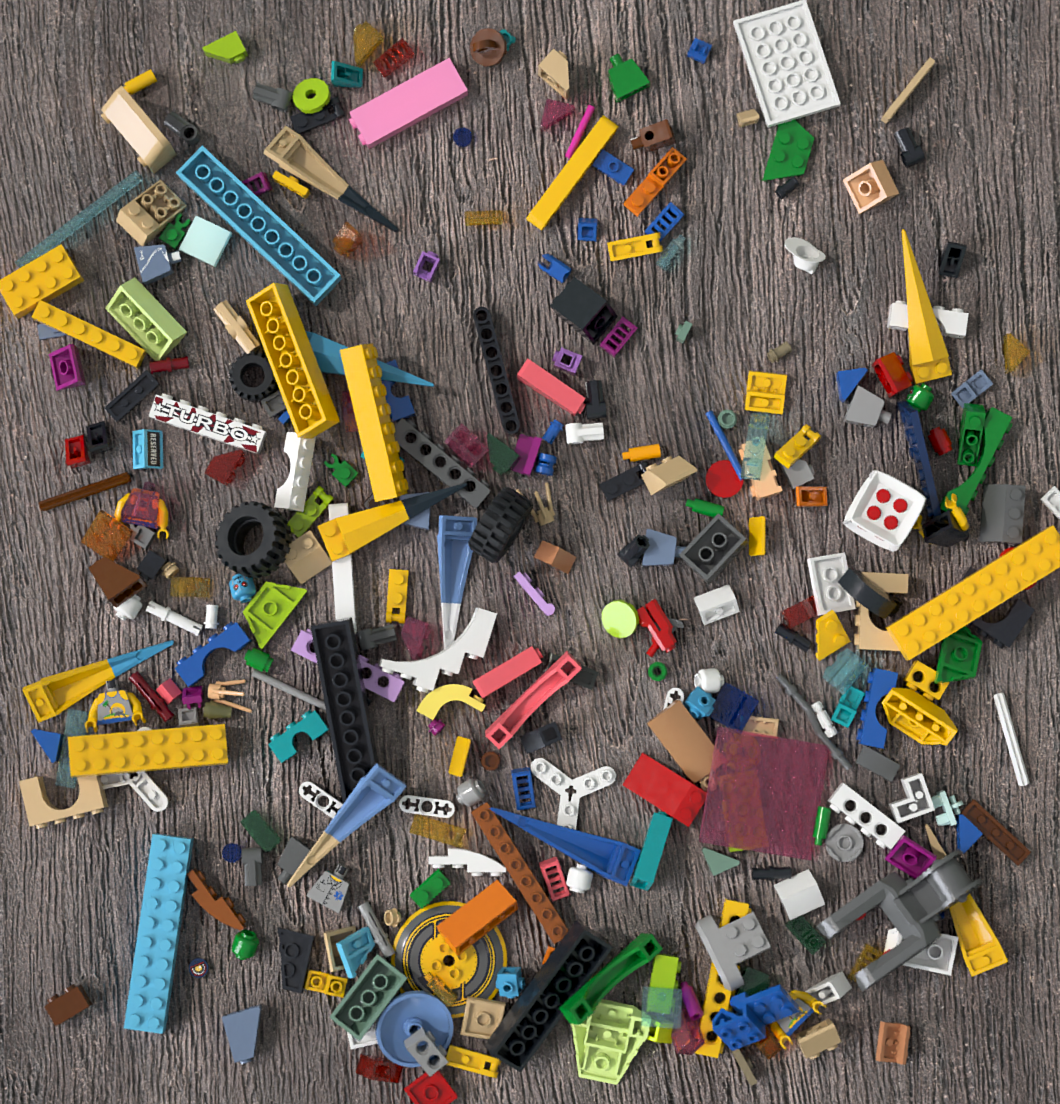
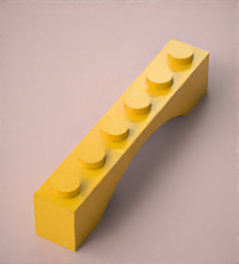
[32,300,147,369]

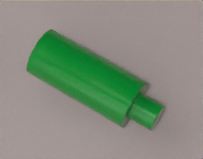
[685,498,725,518]
[812,806,832,846]

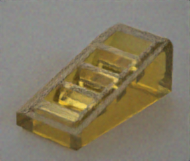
[847,943,883,982]

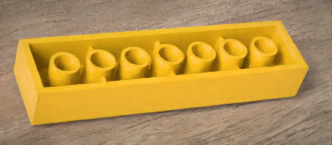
[246,283,340,439]
[340,343,408,502]
[68,724,228,778]

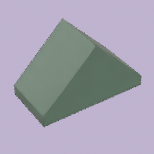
[701,846,740,876]

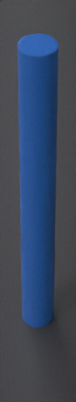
[706,410,747,481]

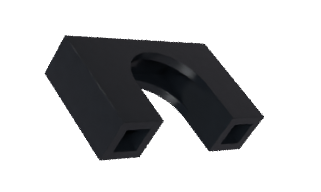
[957,566,1035,649]

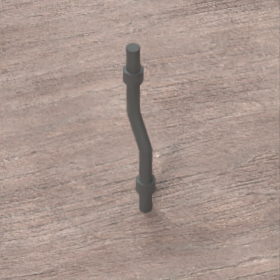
[776,673,852,770]

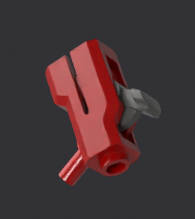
[636,599,684,658]

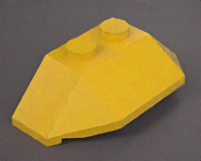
[882,687,958,745]

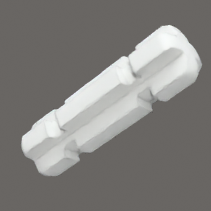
[811,701,837,738]

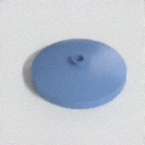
[375,991,453,1067]

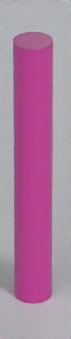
[565,105,595,159]

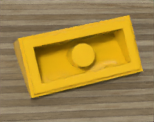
[749,516,766,556]
[448,736,472,777]

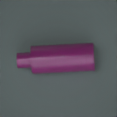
[680,981,704,1020]

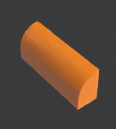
[436,880,518,956]

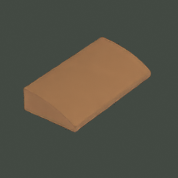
[646,700,726,784]

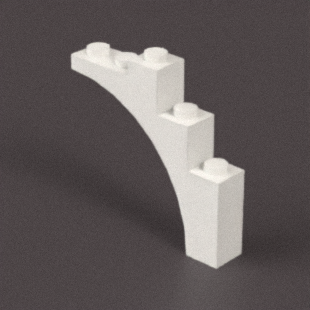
[378,608,497,693]

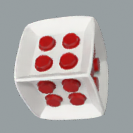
[843,470,927,552]

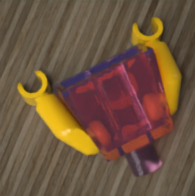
[110,482,169,539]

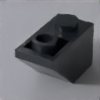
[520,721,563,754]

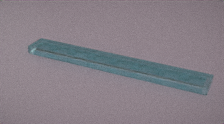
[15,170,143,268]

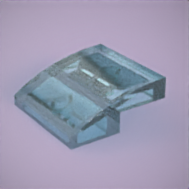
[641,986,682,1029]

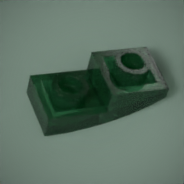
[240,809,282,853]
[784,916,827,955]

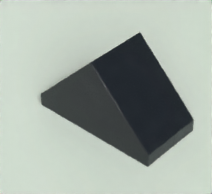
[939,241,967,278]
[86,421,113,455]

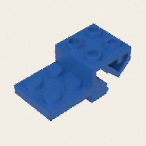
[712,984,800,1051]

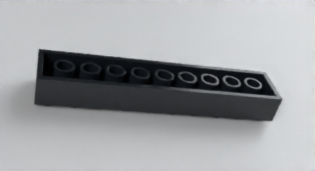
[310,617,385,811]

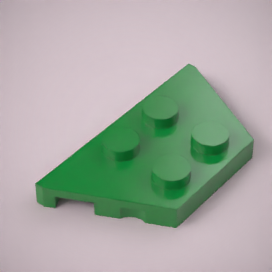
[762,120,814,182]
[934,626,982,684]

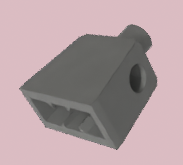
[277,836,321,885]

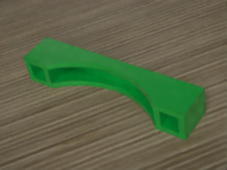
[939,407,1013,516]
[559,933,663,1025]

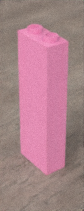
[349,58,468,149]

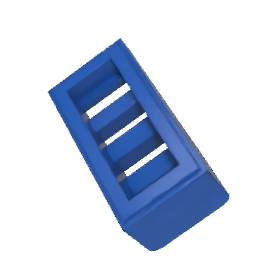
[644,202,684,242]
[511,767,536,810]

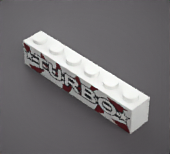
[149,393,267,455]

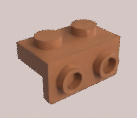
[876,1021,910,1065]

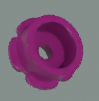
[428,719,446,736]

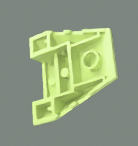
[571,999,651,1085]

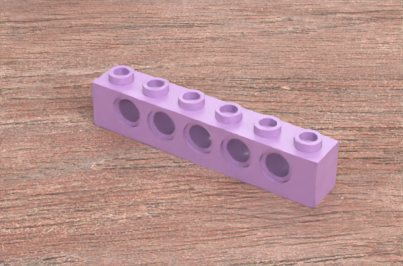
[291,629,405,702]

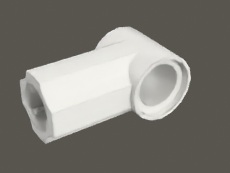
[565,423,604,444]

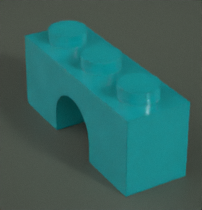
[268,710,330,763]

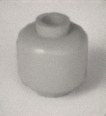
[456,778,486,807]

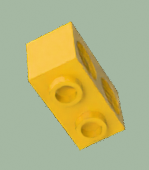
[903,660,950,701]

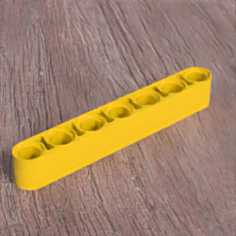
[526,115,619,231]

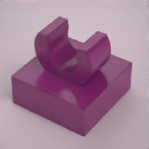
[182,686,203,709]

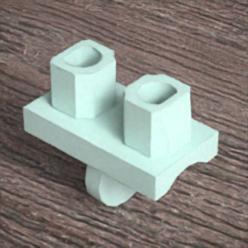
[931,790,963,826]

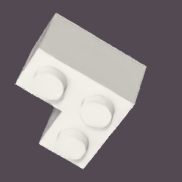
[889,773,935,823]

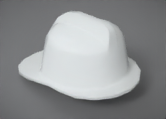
[784,237,826,274]

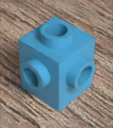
[683,686,716,720]
[496,967,525,998]

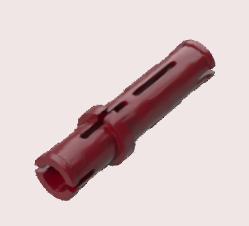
[128,671,174,723]

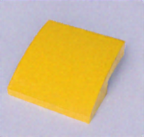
[745,370,787,414]

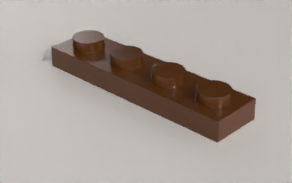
[960,799,1031,866]

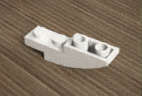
[429,848,506,876]

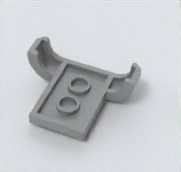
[695,912,771,991]

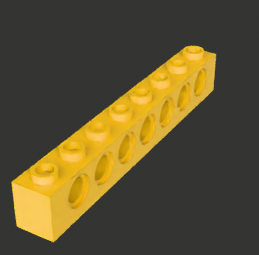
[694,898,752,1058]

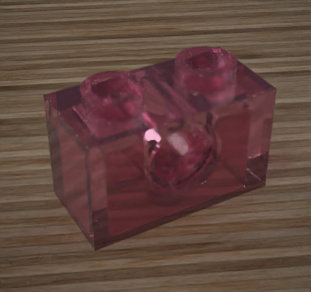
[444,423,489,468]

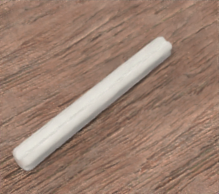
[993,693,1029,786]

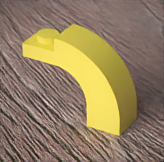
[416,684,486,720]

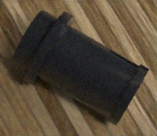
[775,176,800,200]

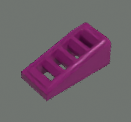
[241,172,273,196]
[599,317,638,358]

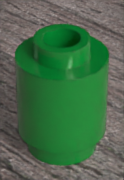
[244,647,274,673]

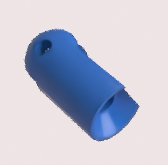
[538,254,572,284]

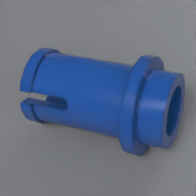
[542,419,564,445]

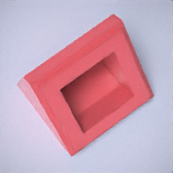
[155,678,182,705]

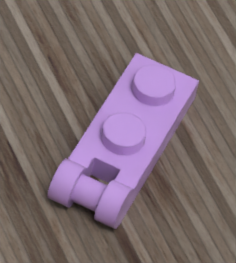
[514,571,555,616]

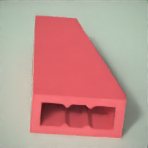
[517,358,586,416]
[472,646,543,698]

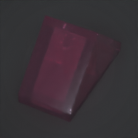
[540,99,575,132]

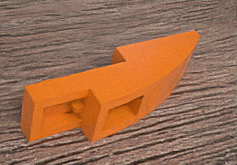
[623,147,687,217]

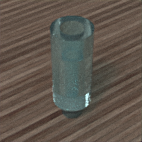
[655,235,686,271]

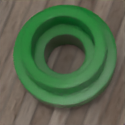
[648,662,667,681]

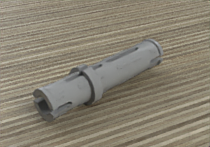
[357,901,396,958]

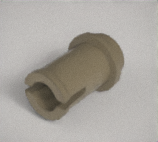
[767,341,792,363]

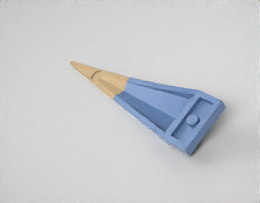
[287,763,407,888]

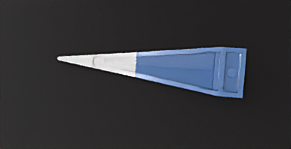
[437,515,477,649]

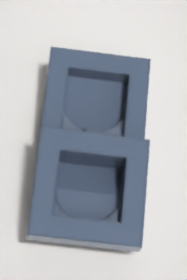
[950,369,994,408]

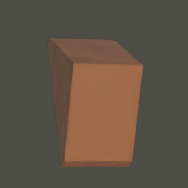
[534,540,576,574]

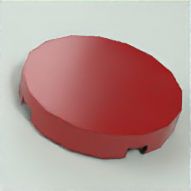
[705,460,744,498]

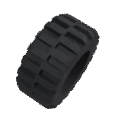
[468,487,533,563]
[215,501,292,578]

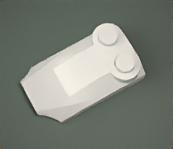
[884,928,958,976]

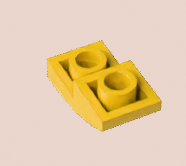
[304,969,348,998]

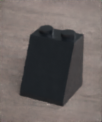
[550,277,618,345]

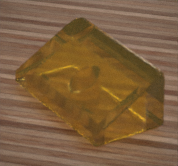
[464,210,503,226]

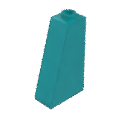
[630,812,673,891]

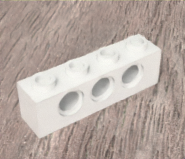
[828,783,905,850]

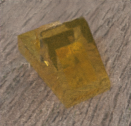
[170,577,210,598]

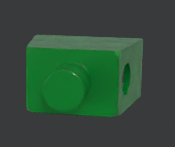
[608,54,650,103]

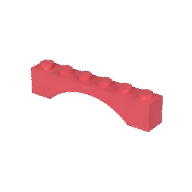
[485,651,582,749]

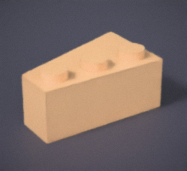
[738,438,782,501]

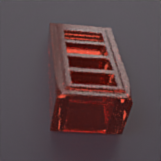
[373,38,414,78]

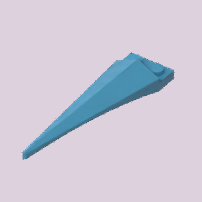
[306,331,434,387]

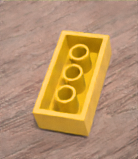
[0,244,85,319]

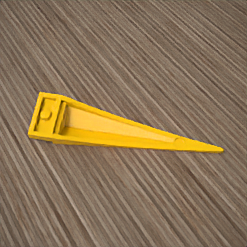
[901,229,952,384]

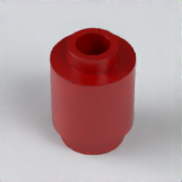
[927,427,953,456]

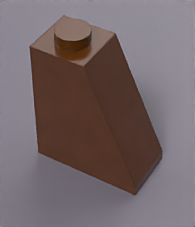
[89,557,148,608]

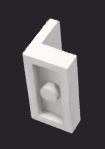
[694,585,740,625]

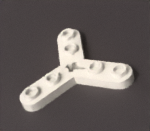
[101,727,169,812]
[531,758,616,830]

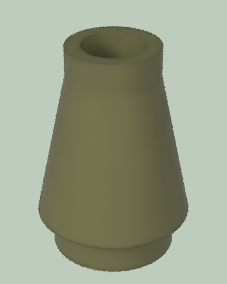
[203,700,232,719]

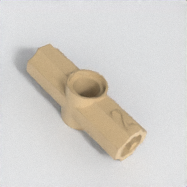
[213,300,261,354]

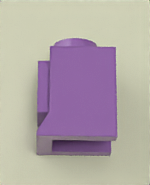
[413,251,440,283]
[552,347,582,376]

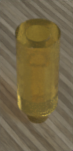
[424,972,458,1007]

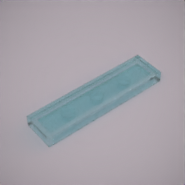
[55,709,88,788]

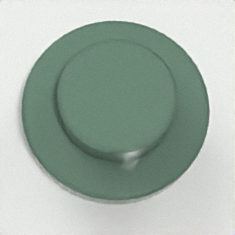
[718,410,737,429]

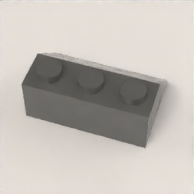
[979,484,1026,545]
[679,513,748,585]

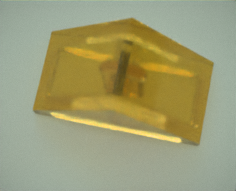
[1003,333,1031,374]

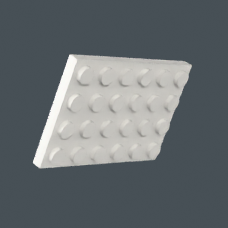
[733,0,841,128]

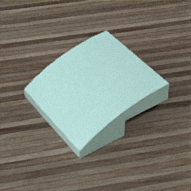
[179,216,232,267]

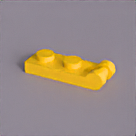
[607,232,663,261]
[774,424,821,469]
[386,569,409,624]
[446,1044,502,1078]

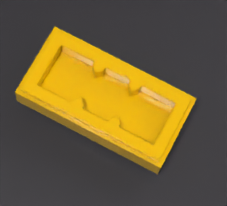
[272,171,310,199]

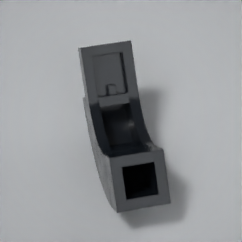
[838,567,903,619]

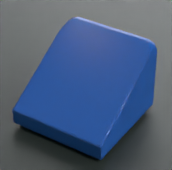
[577,218,597,241]

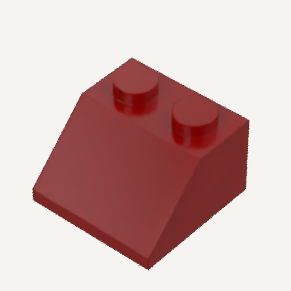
[872,352,913,398]

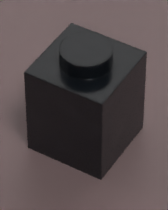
[137,550,168,581]

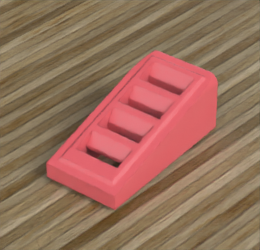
[539,857,570,902]

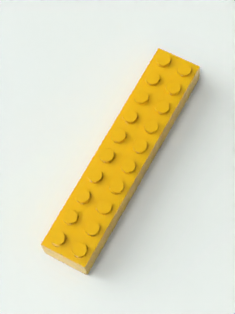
[885,525,1060,660]

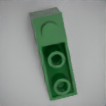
[957,403,986,466]

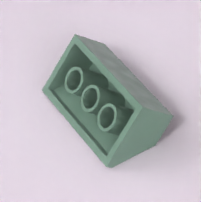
[329,954,408,1041]

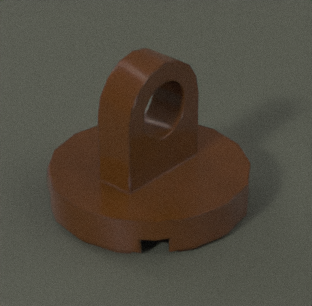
[470,28,507,67]

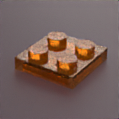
[81,510,133,562]

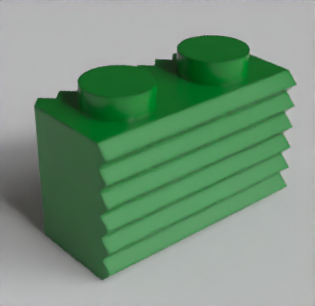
[409,868,451,909]

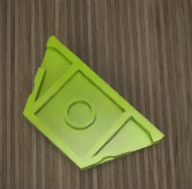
[243,581,308,650]

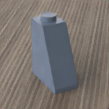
[222,1004,262,1064]

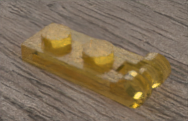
[409,814,467,848]

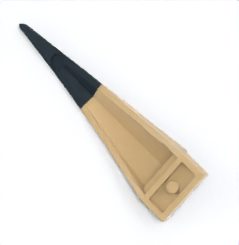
[264,125,398,232]

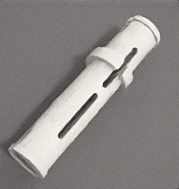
[146,600,203,636]

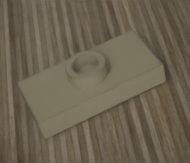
[731,1049,758,1086]

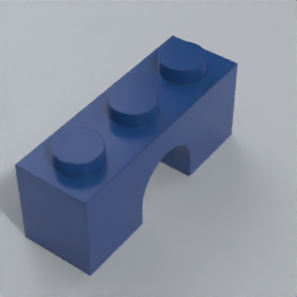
[381,360,416,423]

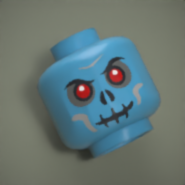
[229,574,256,603]

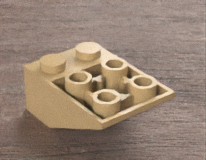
[116,179,187,246]

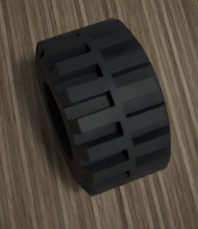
[229,352,278,402]

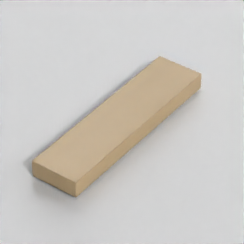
[881,57,935,124]

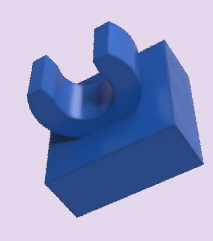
[687,38,712,64]

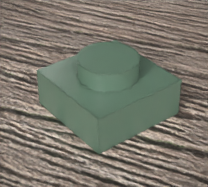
[675,321,692,344]

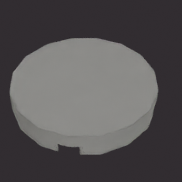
[825,823,864,862]

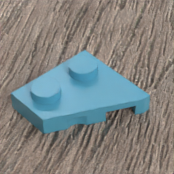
[336,927,375,978]

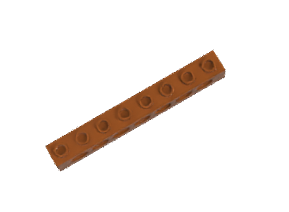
[471,801,569,944]

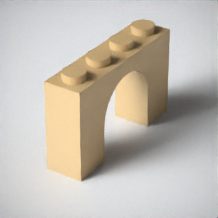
[854,572,908,652]
[19,775,108,829]

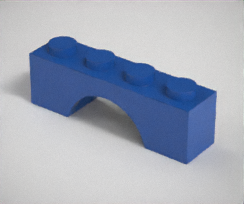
[174,622,252,687]
[856,668,898,749]

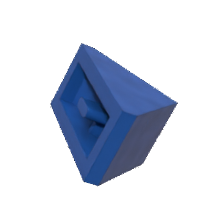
[836,368,868,402]
[31,729,64,763]
[956,814,983,854]

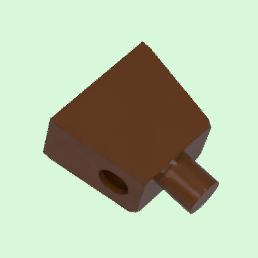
[630,119,676,152]

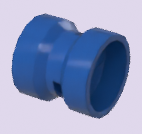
[534,453,557,476]

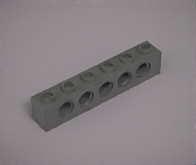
[394,418,491,510]

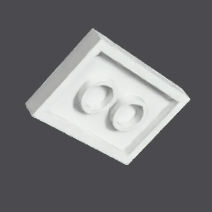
[807,552,856,616]

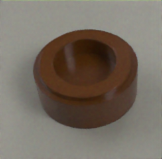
[481,751,500,771]

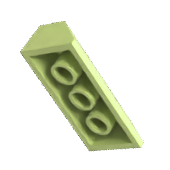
[105,277,187,361]

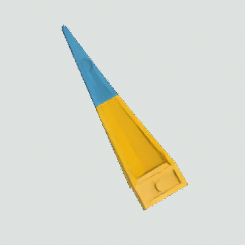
[23,640,174,723]

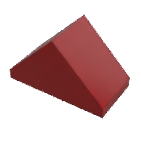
[65,435,91,468]

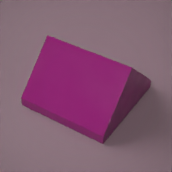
[49,344,86,391]
[884,835,937,879]

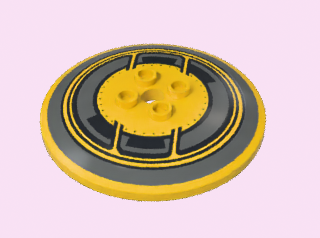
[391,901,507,1018]

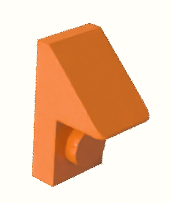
[796,486,828,508]

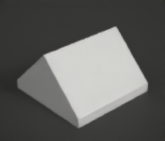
[773,869,825,921]

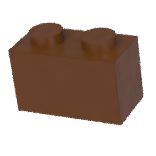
[44,984,92,1026]

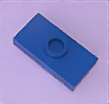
[592,149,634,186]

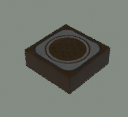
[361,493,388,510]

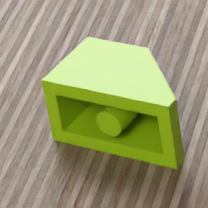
[202,31,248,64]

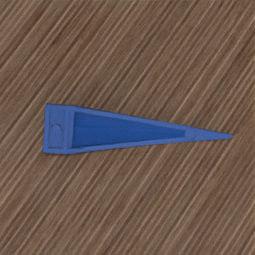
[490,807,641,886]

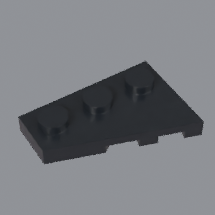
[277,927,316,994]

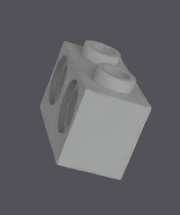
[404,1027,448,1076]

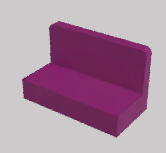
[509,434,542,477]

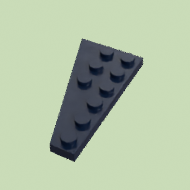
[897,400,941,519]

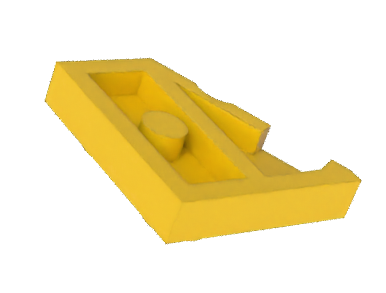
[816,610,851,661]

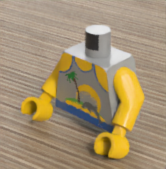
[85,680,146,732]
[770,990,826,1049]

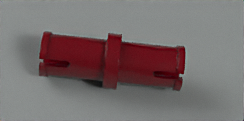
[149,356,189,374]

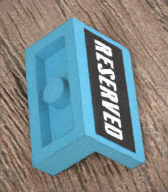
[133,429,163,470]

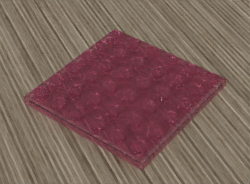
[699,727,829,861]

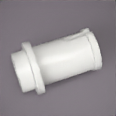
[203,605,219,629]

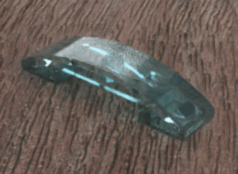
[741,412,771,480]

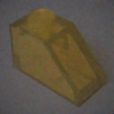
[353,21,384,68]

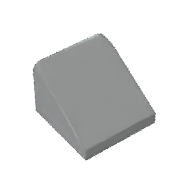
[178,706,200,728]

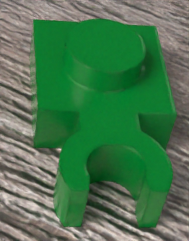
[159,213,191,250]
[324,454,359,487]

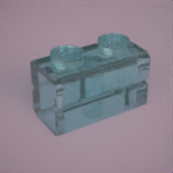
[822,648,868,695]

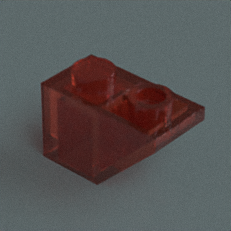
[204,449,246,486]

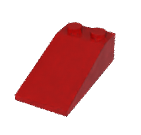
[622,752,709,827]

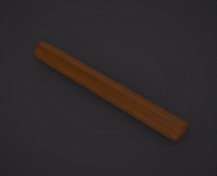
[39,472,131,511]

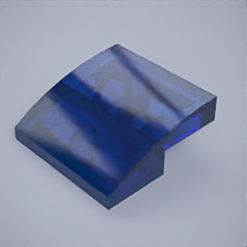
[709,682,759,734]

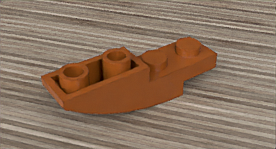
[187,869,246,930]

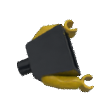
[913,494,969,547]

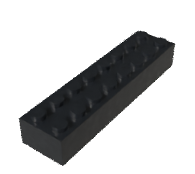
[484,920,613,1073]

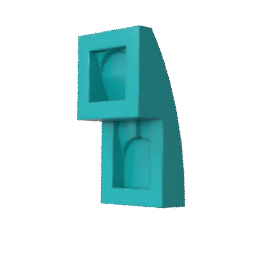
[831,683,865,728]

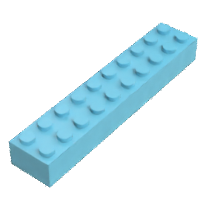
[176,145,342,306]
[124,833,194,1034]

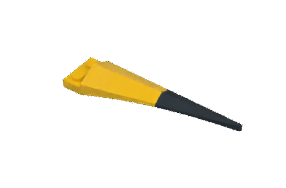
[317,483,467,562]

